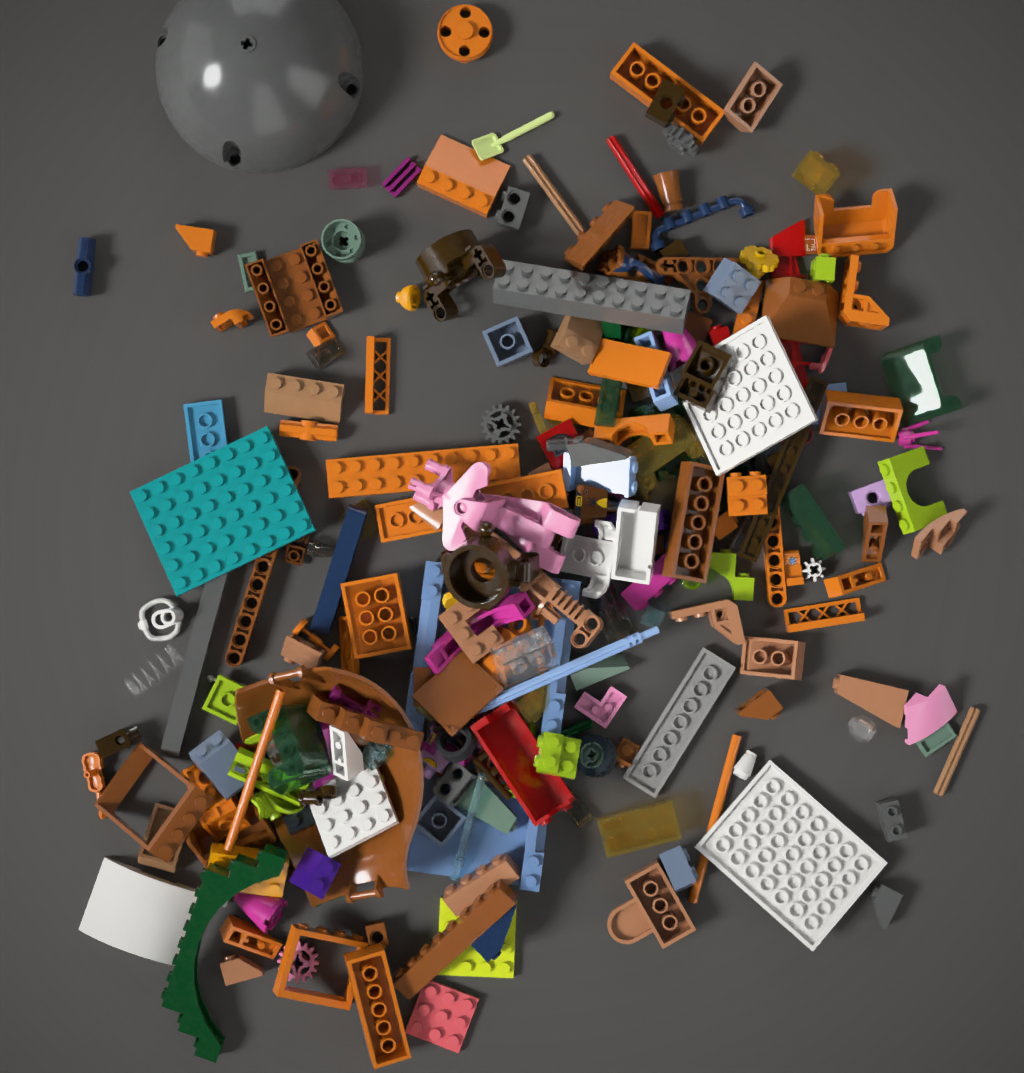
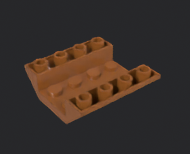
[245,239,343,338]

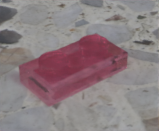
[328,168,368,190]

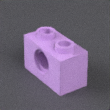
[848,479,891,516]

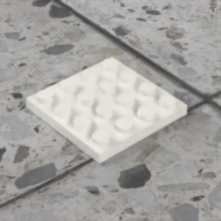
[306,753,399,858]

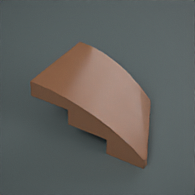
[911,509,967,559]

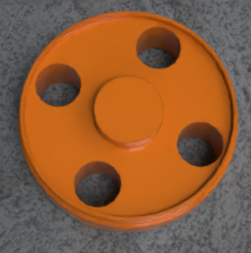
[437,4,493,64]

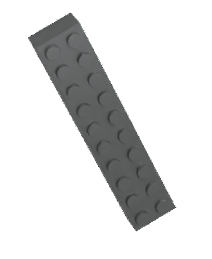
[492,259,691,335]

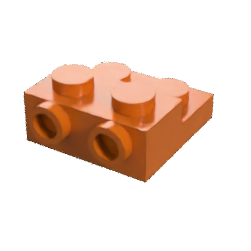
[726,471,768,517]

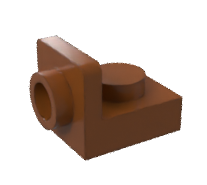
[615,737,640,768]

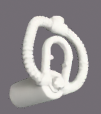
[138,597,184,642]

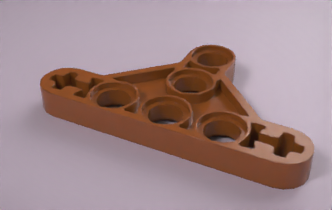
[655,257,747,314]

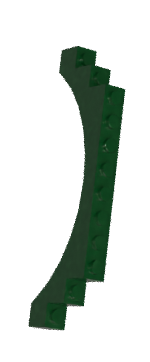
[161,844,289,1063]

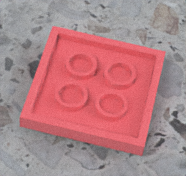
[405,980,479,1053]

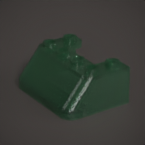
[247,703,332,796]

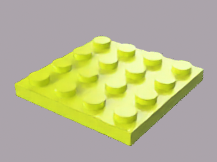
[438,897,517,978]

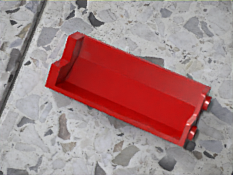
[470,701,576,827]

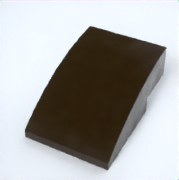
[673,340,733,414]

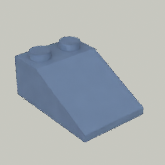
[189,730,245,800]

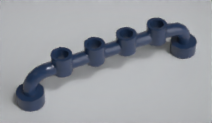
[650,195,756,253]

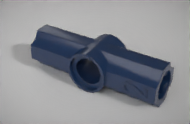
[73,237,96,297]

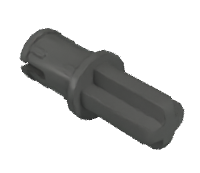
[546,437,572,452]

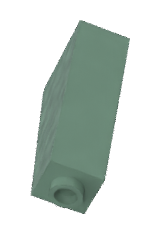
[456,764,518,835]

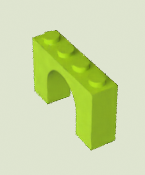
[877,446,947,535]

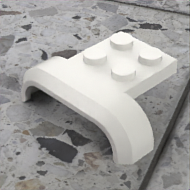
[560,519,616,599]

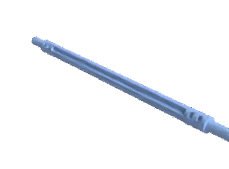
[476,626,660,716]

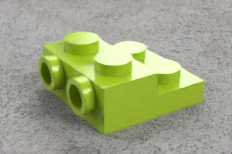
[533,731,581,779]

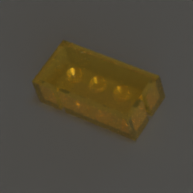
[596,799,682,858]

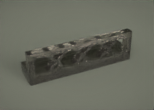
[580,578,636,644]

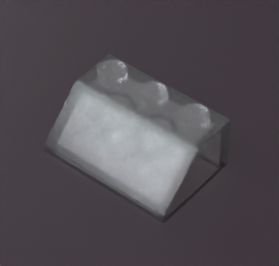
[490,625,558,689]

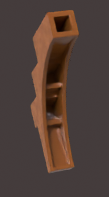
[306,693,425,752]

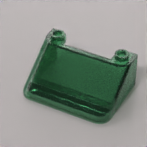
[881,335,963,426]

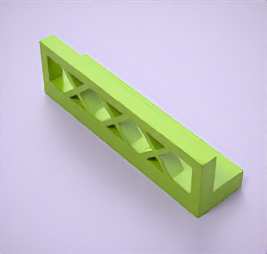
[227,747,311,806]

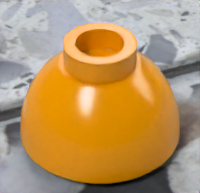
[396,285,421,311]

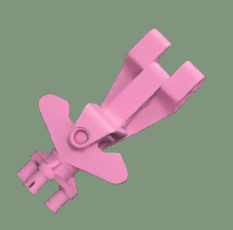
[408,458,581,574]

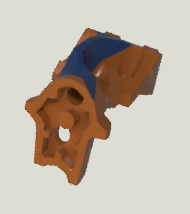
[594,244,674,285]

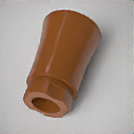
[653,169,683,213]

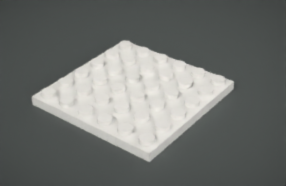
[669,315,818,476]

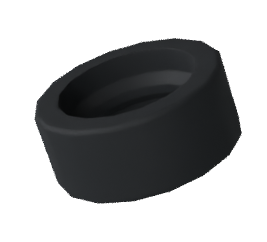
[436,726,476,763]

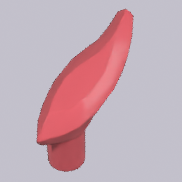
[809,347,833,374]

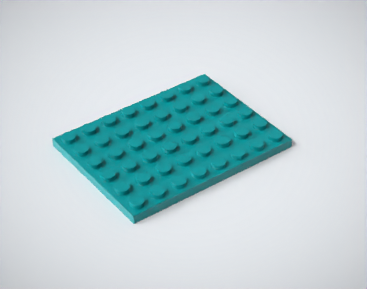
[130,426,316,596]

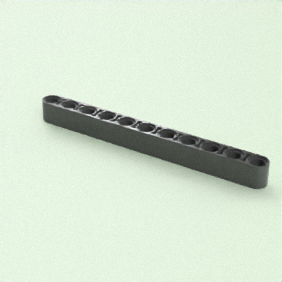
[161,572,230,756]

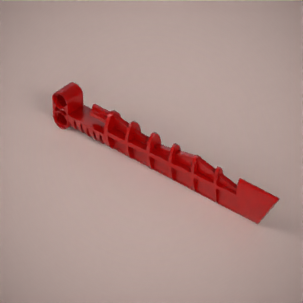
[769,219,813,445]

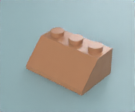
[723,62,783,133]

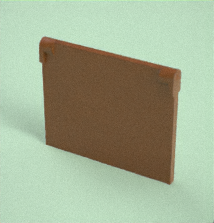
[412,650,504,737]

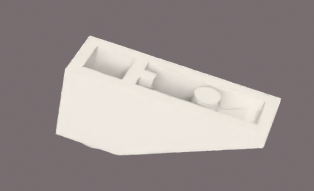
[329,725,364,781]

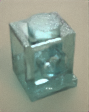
[362,742,392,771]

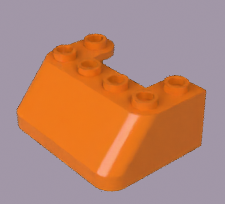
[813,188,898,257]

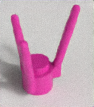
[897,420,943,451]

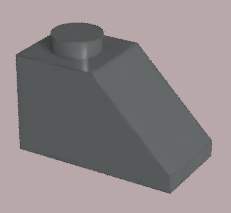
[870,882,903,930]

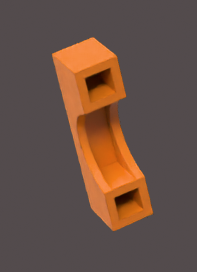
[593,413,676,446]

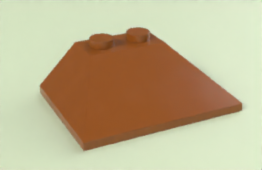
[761,277,840,348]

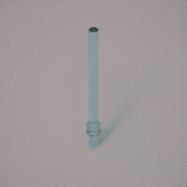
[450,773,486,881]

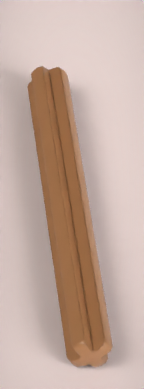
[523,154,585,236]
[933,707,980,796]

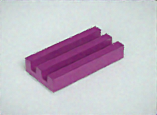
[382,157,422,198]

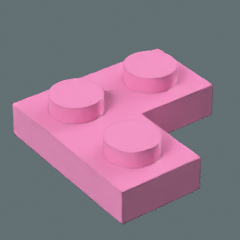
[574,686,627,728]

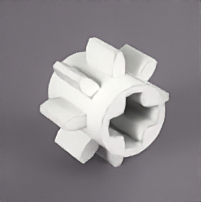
[802,558,826,582]

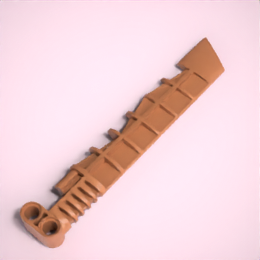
[410,502,604,648]

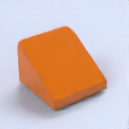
[306,321,336,349]

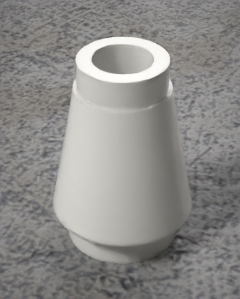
[733,750,757,780]

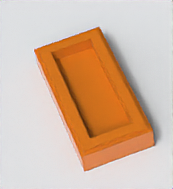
[630,211,652,251]

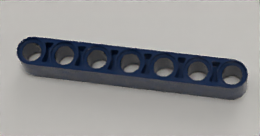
[310,504,368,636]

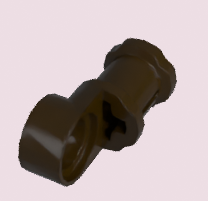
[532,329,557,368]
[298,785,338,807]

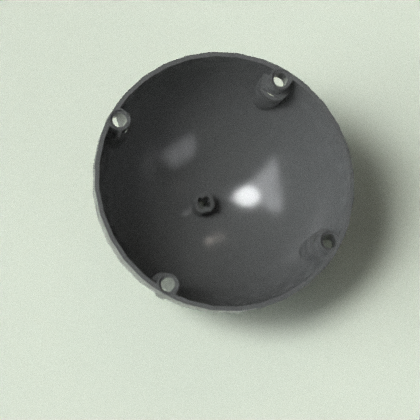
[155,0,364,174]

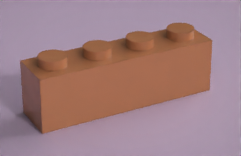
[443,852,520,917]

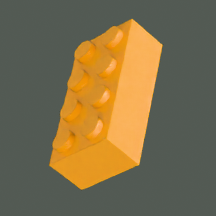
[207,842,289,898]

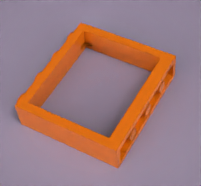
[273,923,369,1011]

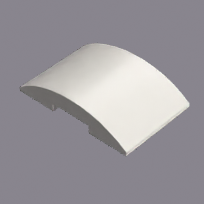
[79,857,197,966]

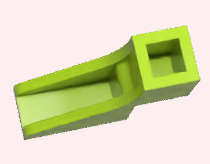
[709,549,754,601]

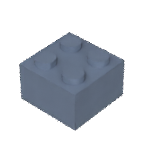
[703,258,761,315]
[482,316,533,369]
[416,794,467,848]
[659,845,699,893]

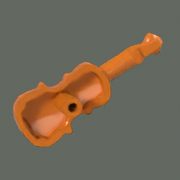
[81,752,107,819]

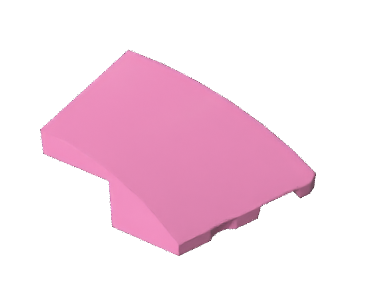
[904,684,957,745]

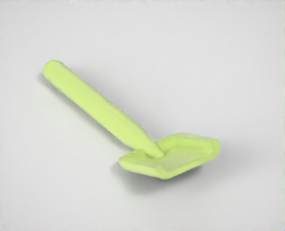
[472,112,555,161]

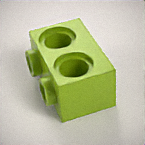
[810,253,836,285]

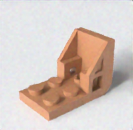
[668,599,746,645]

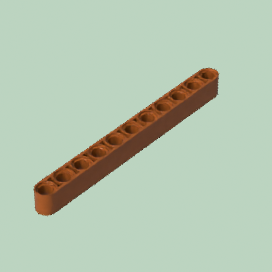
[225,466,302,667]

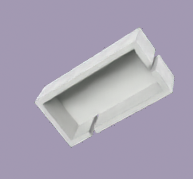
[611,499,661,585]

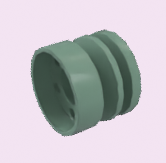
[321,219,366,264]

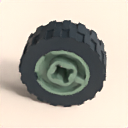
[577,734,618,778]

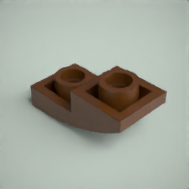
[283,533,311,566]

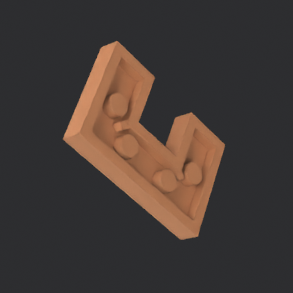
[438,602,505,664]

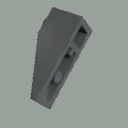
[567,435,632,467]

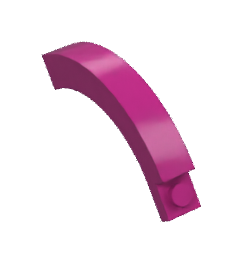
[424,592,535,674]

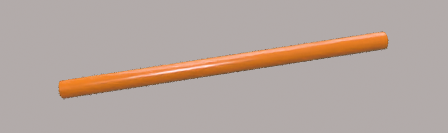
[224,688,286,851]
[688,734,742,904]

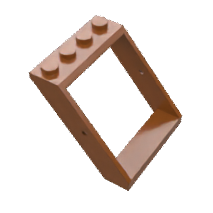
[94,741,214,864]

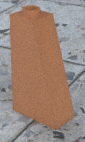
[832,674,909,728]

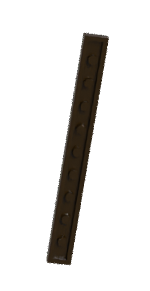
[738,376,829,563]

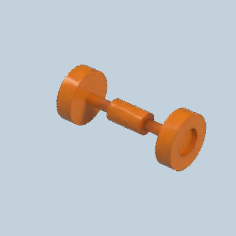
[292,618,340,662]

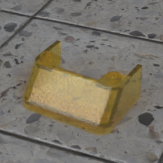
[627,414,711,504]

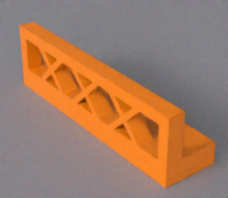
[365,336,391,415]
[783,597,865,633]

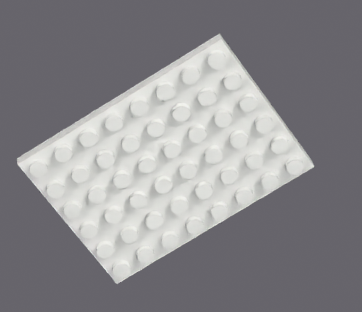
[695,760,887,951]

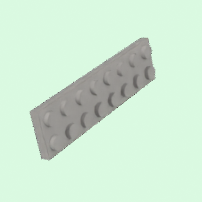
[622,647,736,798]

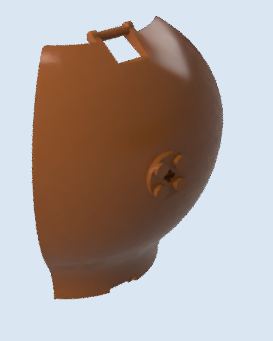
[235,665,424,907]

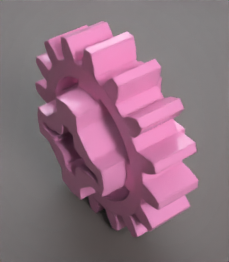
[277,940,320,983]

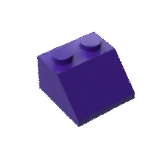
[289,847,342,900]

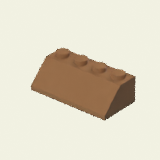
[264,373,346,424]

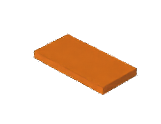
[587,338,672,390]

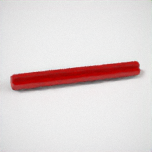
[606,135,665,219]

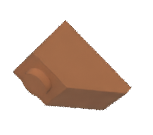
[220,954,265,986]

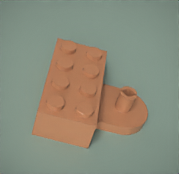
[607,859,696,949]

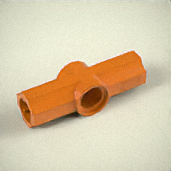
[279,420,339,442]

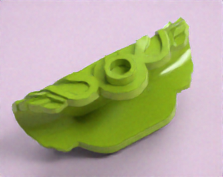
[250,775,313,821]

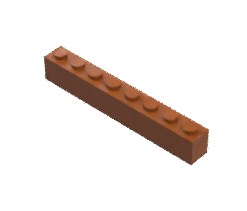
[393,879,517,1000]

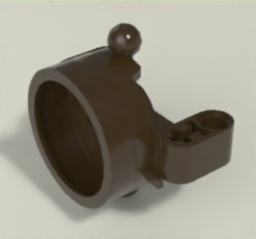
[416,229,506,322]
[441,521,540,611]

